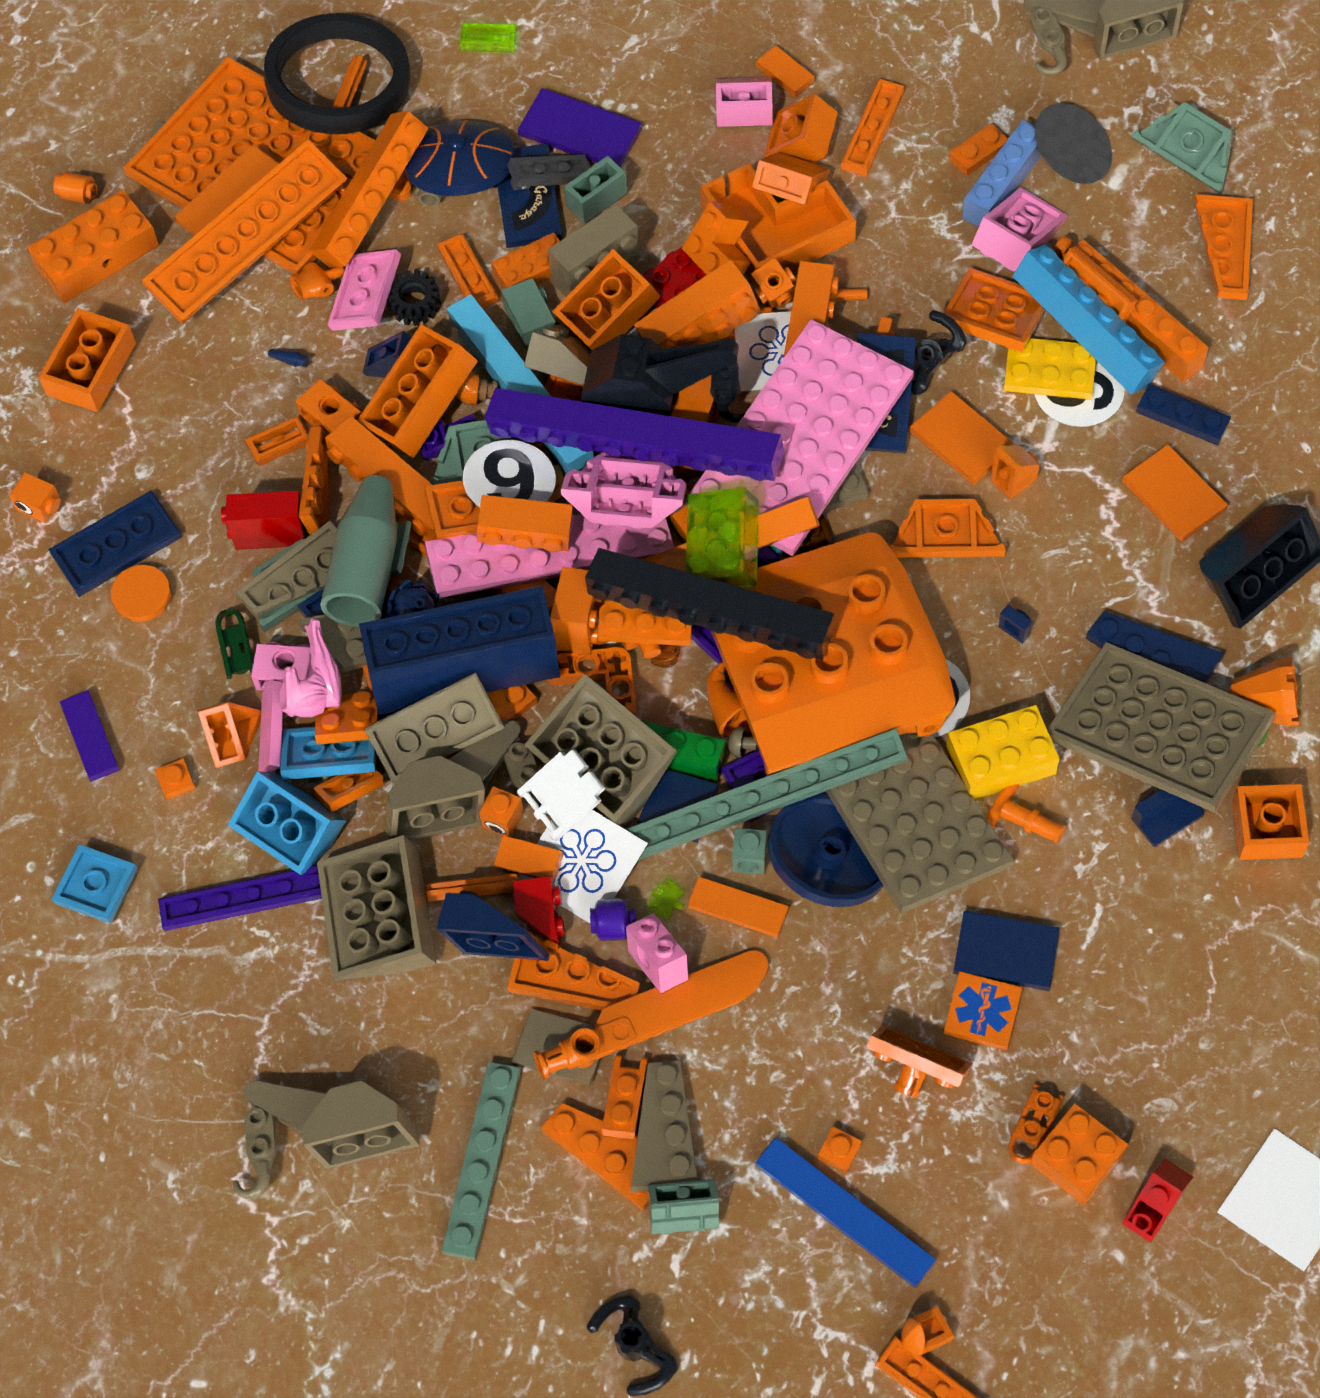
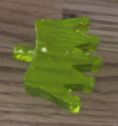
[648,878,684,919]

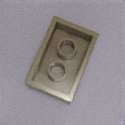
[548,204,640,297]

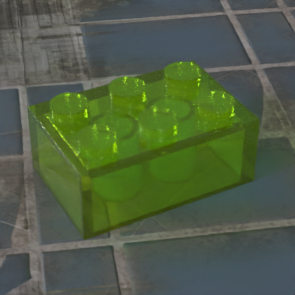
[686,487,759,588]

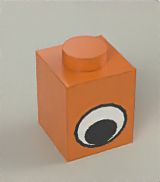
[9,472,61,523]
[479,786,524,837]

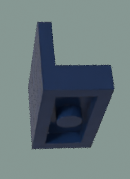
[1131,790,1204,847]

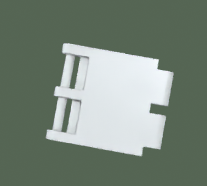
[517,749,606,841]

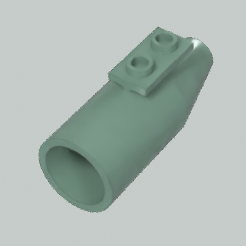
[320,475,411,627]

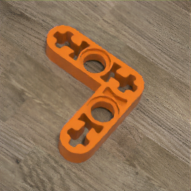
[546,647,638,718]

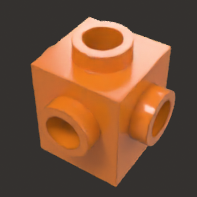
[751,258,797,308]

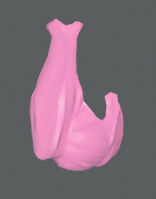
[279,618,342,718]

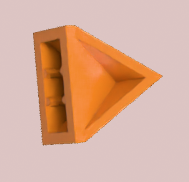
[198,702,261,768]

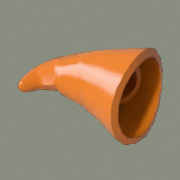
[707,661,751,737]

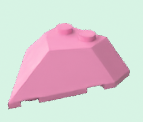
[561,452,686,529]

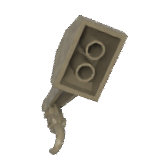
[1024,0,1183,75]
[385,720,549,840]
[233,1080,420,1199]

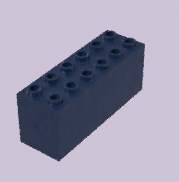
[359,586,560,715]

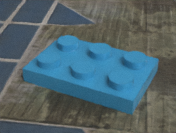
[280,727,376,780]

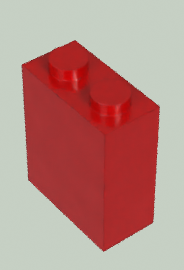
[221,491,307,550]

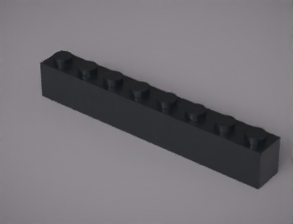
[585,548,835,660]

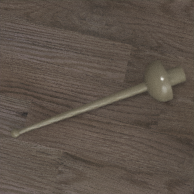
[701,727,758,758]

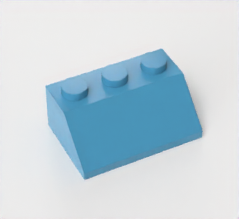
[228,771,346,875]

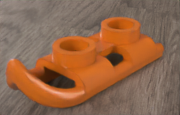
[1008,1084,1064,1165]

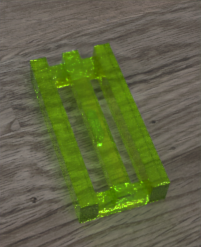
[459,23,517,53]

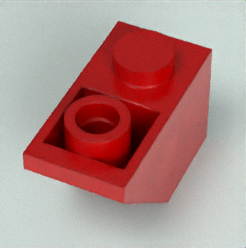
[513,876,565,946]
[1122,1158,1193,1243]

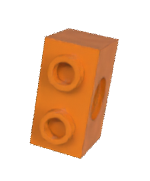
[295,379,363,435]

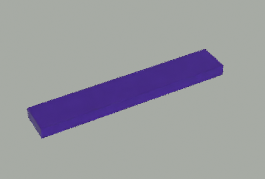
[158,866,322,931]

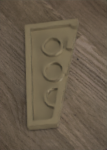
[236,521,337,618]

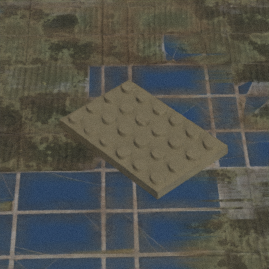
[1047,642,1275,813]
[826,733,1014,914]

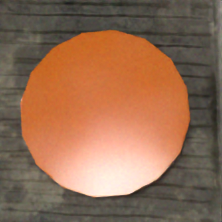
[110,564,172,622]

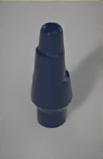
[268,349,310,367]

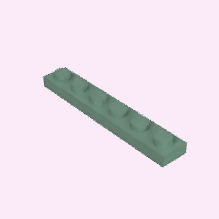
[442,1062,521,1261]

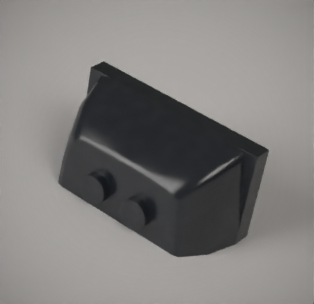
[1199,504,1320,629]

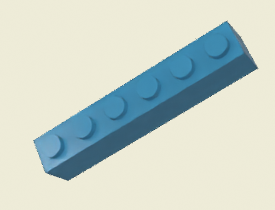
[1012,244,1165,395]

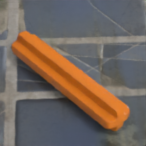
[332,55,367,108]
[425,873,518,902]

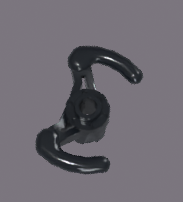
[911,310,967,395]
[586,1294,678,1397]

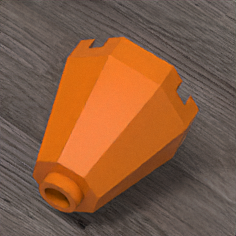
[1225,657,1300,726]

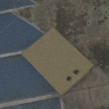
[511,1008,600,1085]

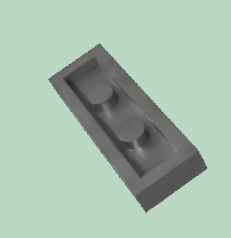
[507,154,591,191]

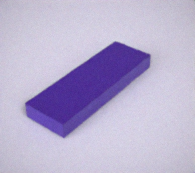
[60,690,120,782]

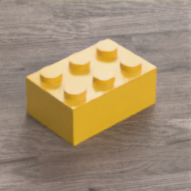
[946,705,1059,800]

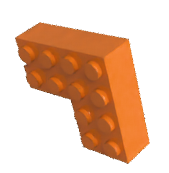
[700,163,856,287]

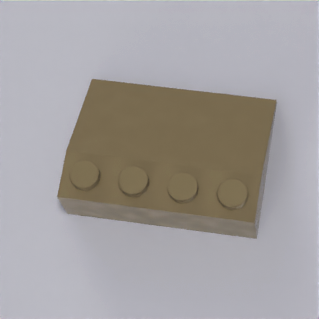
[524,674,677,829]
[317,835,437,981]

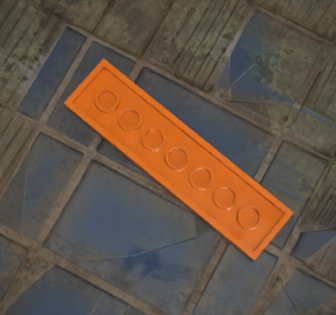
[142,139,348,324]

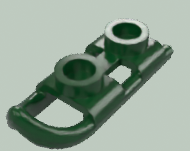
[215,608,254,679]

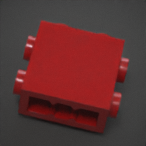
[643,246,706,308]

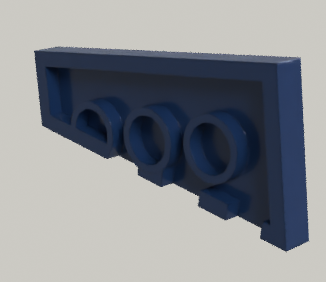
[1086,612,1225,683]

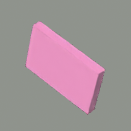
[327,249,401,331]

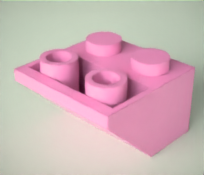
[716,77,772,127]

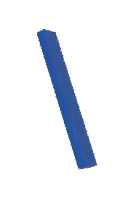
[755,1138,936,1289]

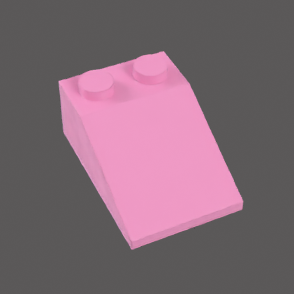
[972,187,1068,271]

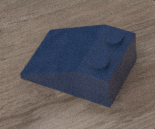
[436,890,550,961]

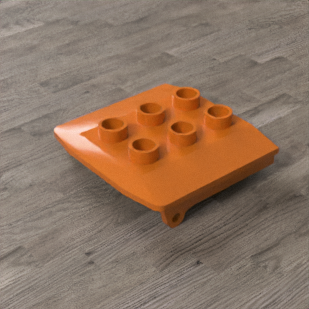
[711,532,955,777]

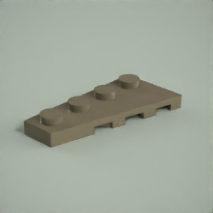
[630,1060,697,1193]

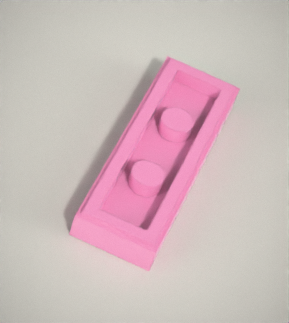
[258,680,283,772]

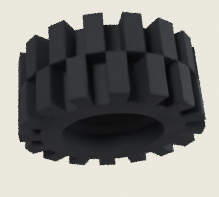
[388,270,441,326]

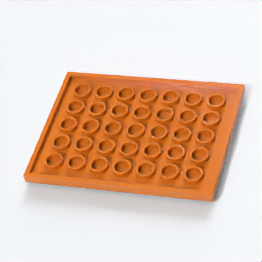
[123,56,375,274]

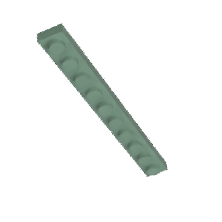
[625,729,908,861]

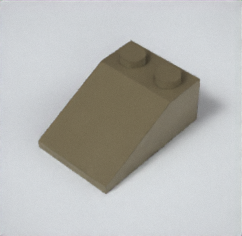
[524,325,591,385]

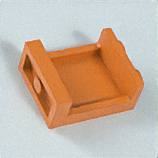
[752,152,830,205]

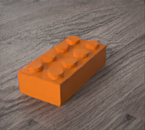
[491,232,560,289]

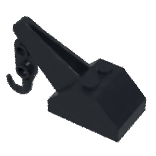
[581,334,749,423]

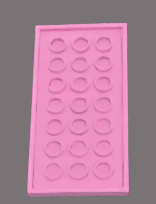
[688,319,914,556]

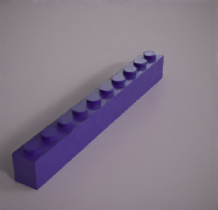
[485,388,784,481]

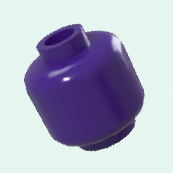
[590,898,636,941]

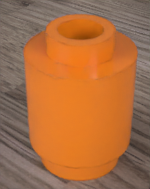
[53,171,98,204]

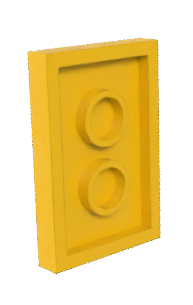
[1004,338,1096,400]

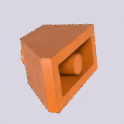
[991,445,1040,499]

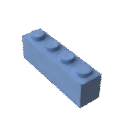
[962,120,1042,227]

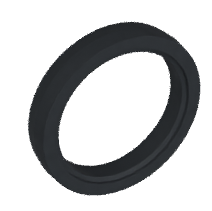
[264,13,410,134]

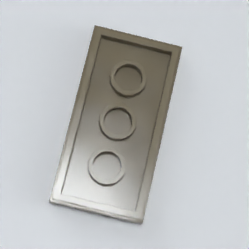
[364,672,505,784]

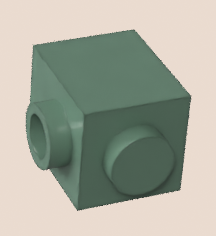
[732,828,767,874]

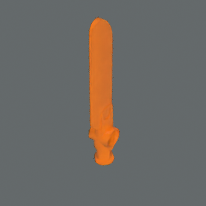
[533,950,769,1080]

